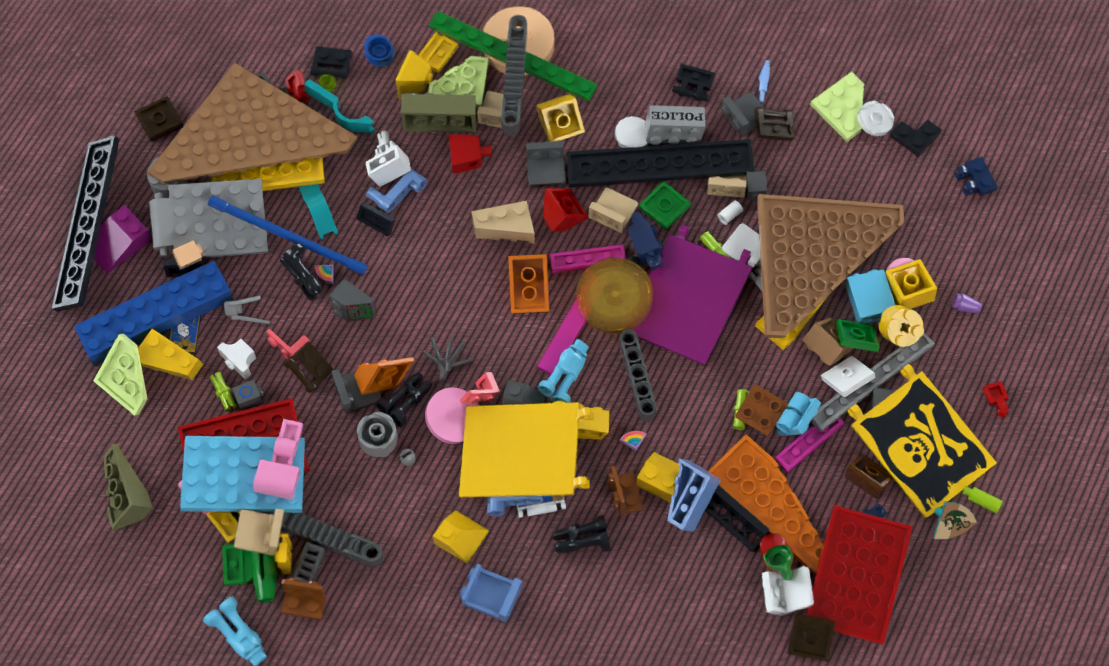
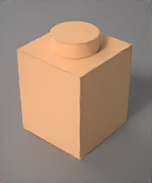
[172,240,203,270]

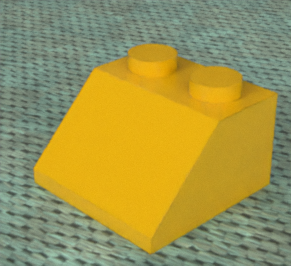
[536,94,585,142]
[886,259,937,309]
[636,452,680,503]

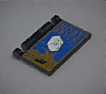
[162,315,201,353]

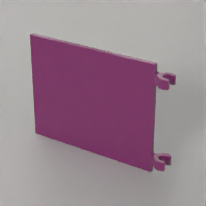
[621,224,753,365]

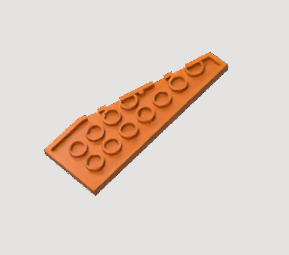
[708,434,823,575]

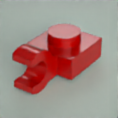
[285,69,309,104]
[982,381,1009,418]

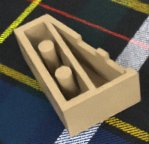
[471,201,535,243]

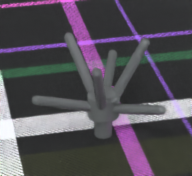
[423,337,474,380]

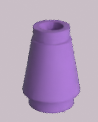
[952,293,982,314]

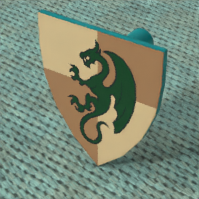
[933,502,977,539]

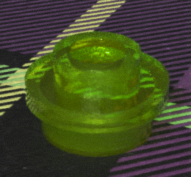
[318,74,336,92]

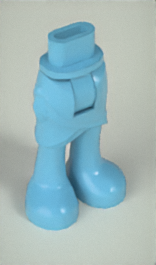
[538,339,589,403]
[203,596,267,666]

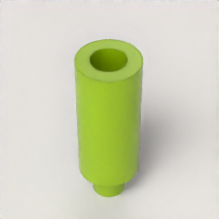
[962,486,1003,514]

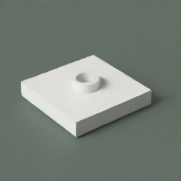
[821,356,876,397]

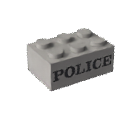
[645,105,705,145]

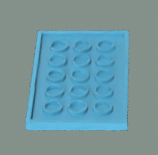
[180,436,305,513]

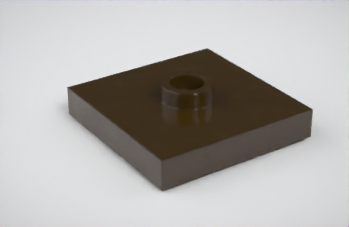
[134,96,184,142]
[787,613,836,662]

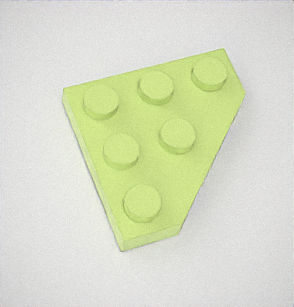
[428,56,489,108]
[810,72,864,142]
[93,334,147,416]

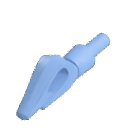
[759,60,770,103]

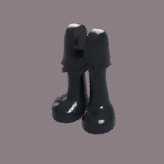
[280,243,323,301]
[375,372,432,428]
[552,515,611,553]

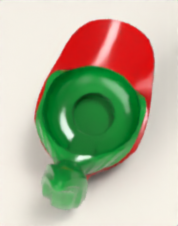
[760,533,794,581]

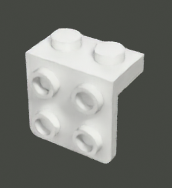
[722,223,761,270]
[762,566,814,616]

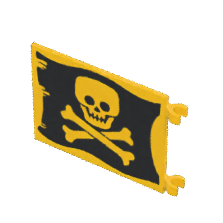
[847,364,997,519]

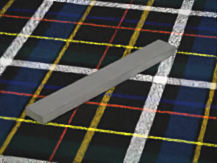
[810,333,935,432]

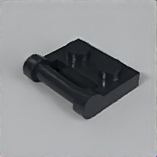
[311,46,352,79]

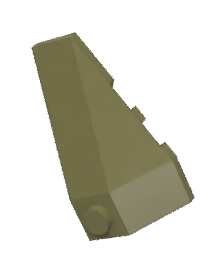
[104,443,153,530]

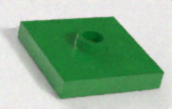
[639,181,691,230]
[835,319,880,352]

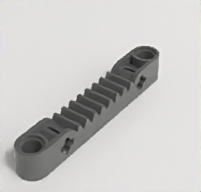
[501,15,528,136]
[258,512,383,568]

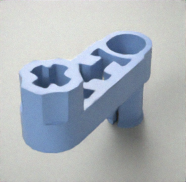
[366,169,427,213]
[487,496,543,517]

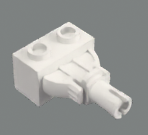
[366,131,411,187]

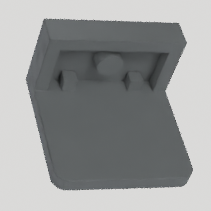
[721,93,770,137]

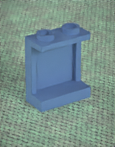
[460,563,522,623]

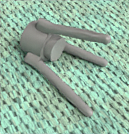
[224,296,270,324]

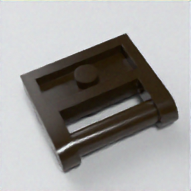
[754,107,795,141]
[283,341,334,393]

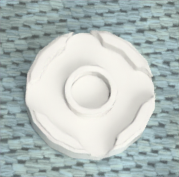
[858,101,894,136]
[615,116,649,148]

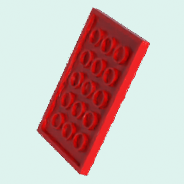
[178,398,310,473]
[806,505,913,645]

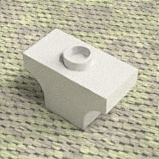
[217,339,256,380]

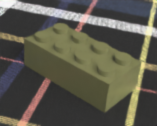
[401,92,477,133]

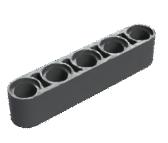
[619,329,656,422]

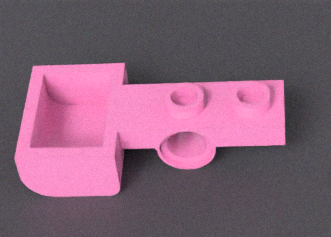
[253,419,303,500]

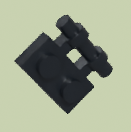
[672,63,716,102]

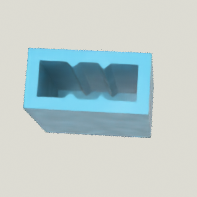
[845,269,895,324]

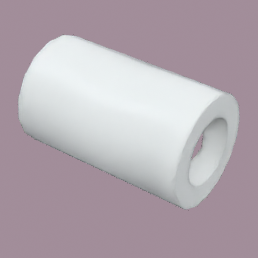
[717,200,743,225]

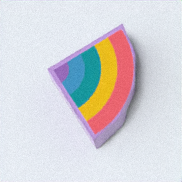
[314,265,334,285]
[620,431,647,451]

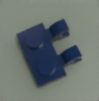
[954,157,998,196]

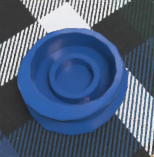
[364,34,395,67]

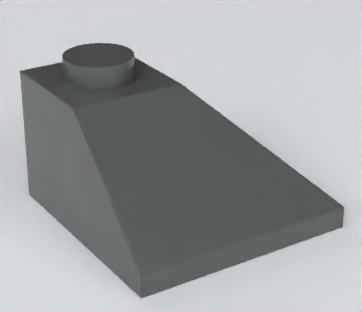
[502,380,546,405]

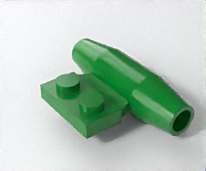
[222,544,277,603]

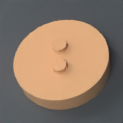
[483,7,554,75]

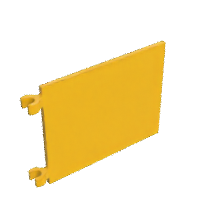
[459,402,594,498]

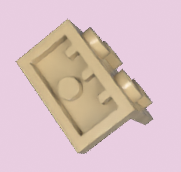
[477,91,513,128]
[707,175,746,198]
[589,187,638,233]
[234,508,284,556]

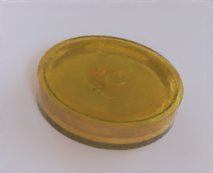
[576,258,653,334]

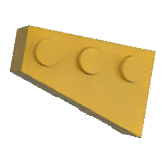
[553,401,609,439]

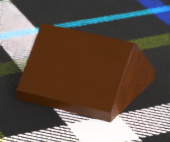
[844,453,893,500]

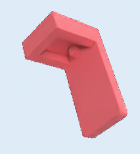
[266,329,310,359]
[460,372,500,405]

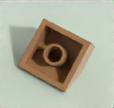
[802,318,853,366]

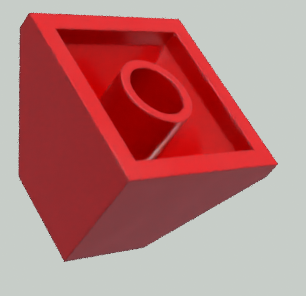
[543,188,589,231]

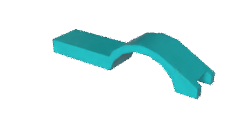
[305,79,375,133]
[298,184,338,240]

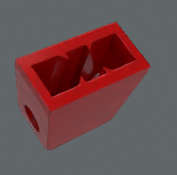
[449,134,492,174]

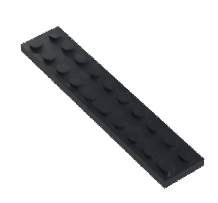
[51,135,120,312]
[567,139,755,187]

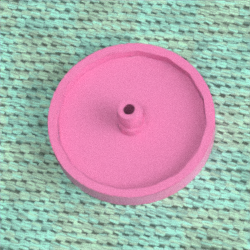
[425,388,479,444]

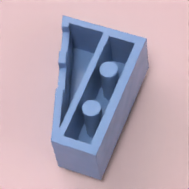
[667,458,721,532]

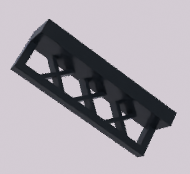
[705,485,770,552]

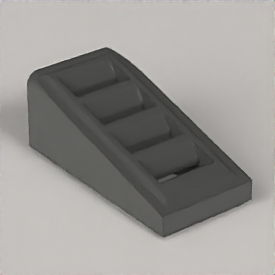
[293,542,326,583]

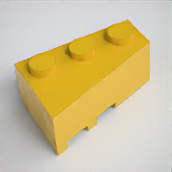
[138,329,204,380]

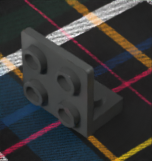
[526,141,566,186]
[331,369,381,414]

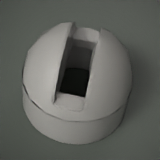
[400,449,416,466]

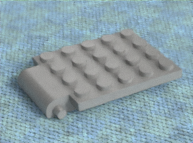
[149,179,268,258]

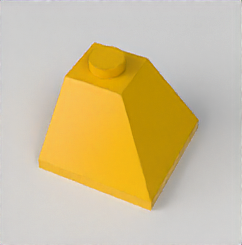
[396,50,433,100]
[433,510,489,564]

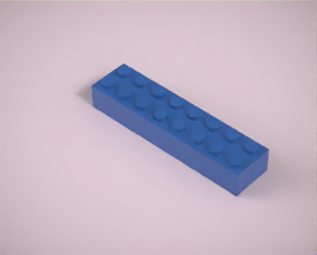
[74,261,233,366]

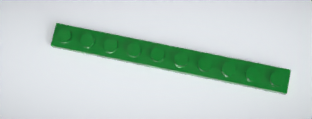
[429,10,597,102]

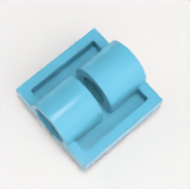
[775,392,821,436]

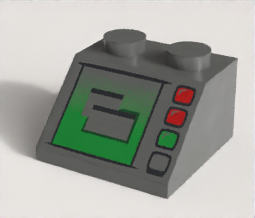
[329,279,377,322]

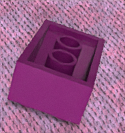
[94,205,152,274]

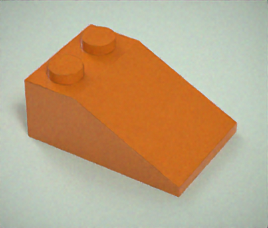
[508,254,549,313]
[354,357,414,395]

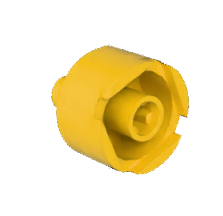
[879,305,924,347]

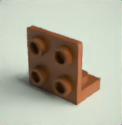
[735,384,789,436]
[607,465,643,515]
[281,578,327,621]

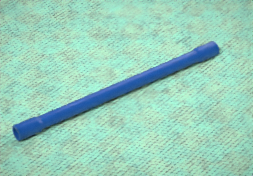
[208,195,368,275]

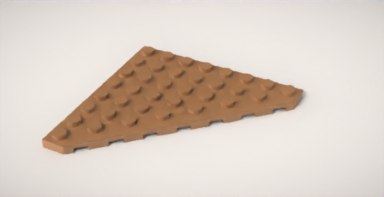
[148,63,357,184]
[757,194,904,339]

